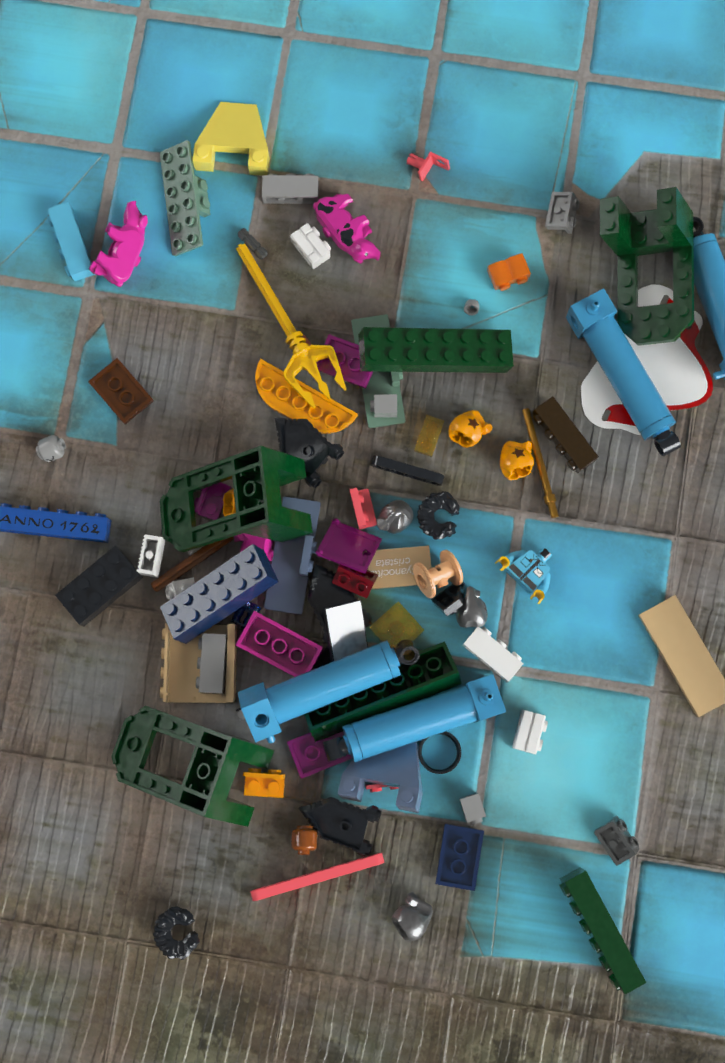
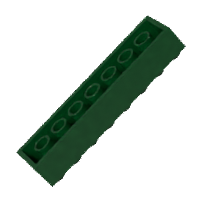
[358,327,514,373]
[304,641,462,742]

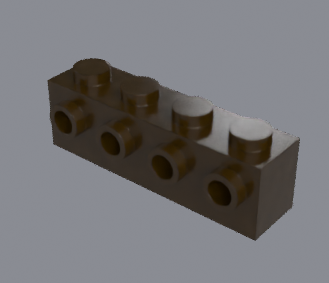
[532,396,599,474]

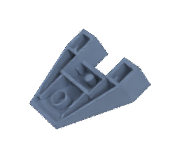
[338,741,423,813]

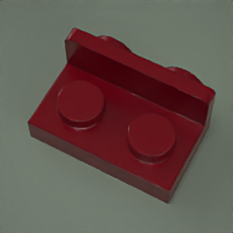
[332,564,378,598]

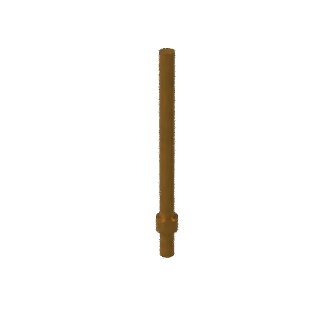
[522,408,559,519]

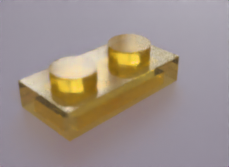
[414,415,444,457]

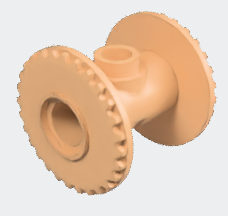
[413,550,463,598]

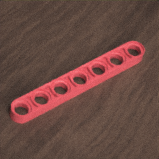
[250,853,385,901]

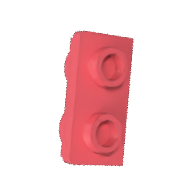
[349,488,377,530]

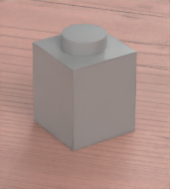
[370,394,397,418]
[459,793,486,825]

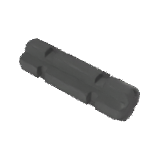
[238,228,268,260]

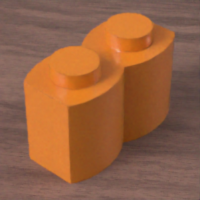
[487,253,531,291]

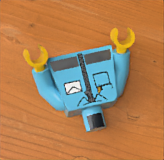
[495,548,552,604]

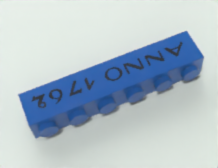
[0,503,111,543]

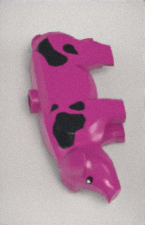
[313,194,381,264]

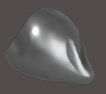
[377,500,414,534]
[456,586,488,628]
[392,891,433,941]

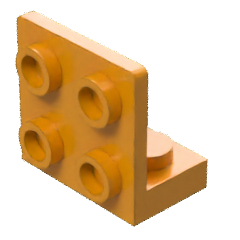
[243,768,285,798]

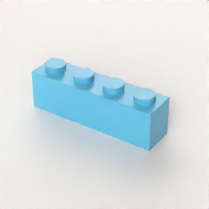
[47,201,95,281]

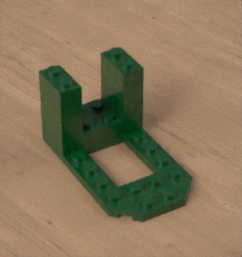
[600,187,694,346]
[160,446,313,552]
[111,706,274,827]

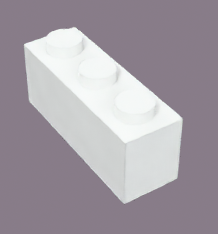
[462,626,524,682]

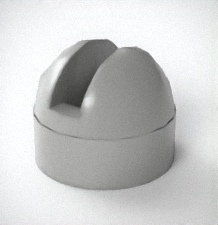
[464,299,479,315]

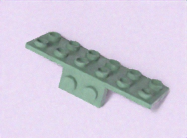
[160,140,210,256]
[351,314,406,428]

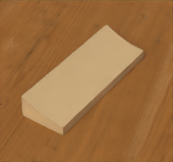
[638,595,725,717]

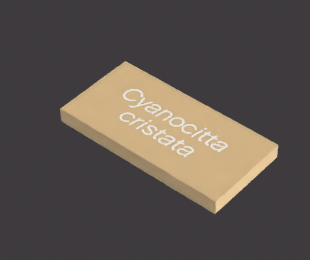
[362,546,431,589]

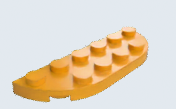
[255,358,358,434]

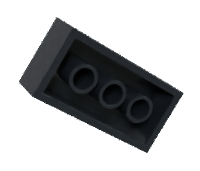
[55,545,143,627]

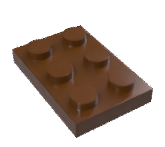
[88,358,154,425]

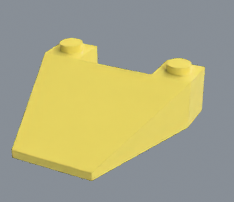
[193,102,270,176]

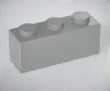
[262,173,319,204]
[196,633,227,694]

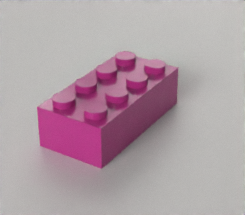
[236,611,324,677]

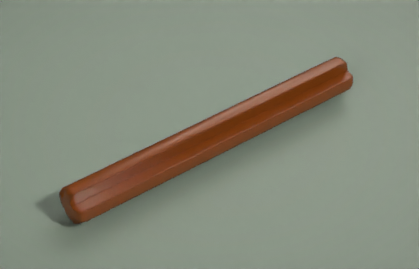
[151,537,234,592]

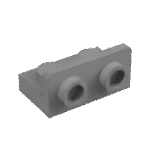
[545,192,579,234]

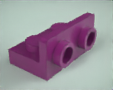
[194,483,232,521]

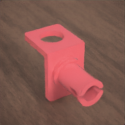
[407,152,450,181]

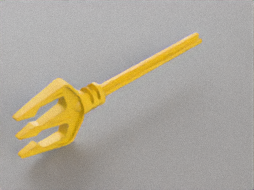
[236,243,346,408]

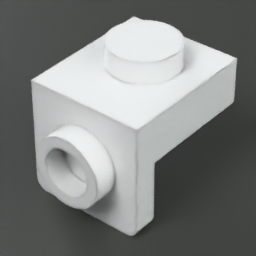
[165,577,195,600]

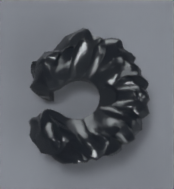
[417,491,460,540]
[153,906,200,960]

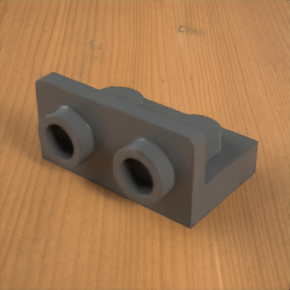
[594,816,639,866]

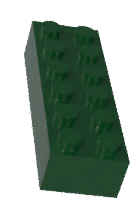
[559,867,646,994]

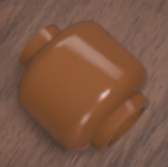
[291,825,317,855]

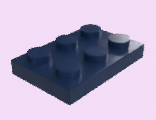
[435,824,484,891]

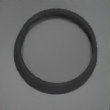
[418,731,461,774]

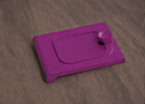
[315,518,382,574]

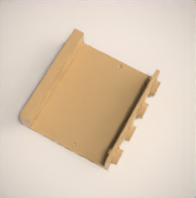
[160,623,237,703]

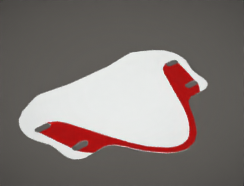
[581,284,713,435]

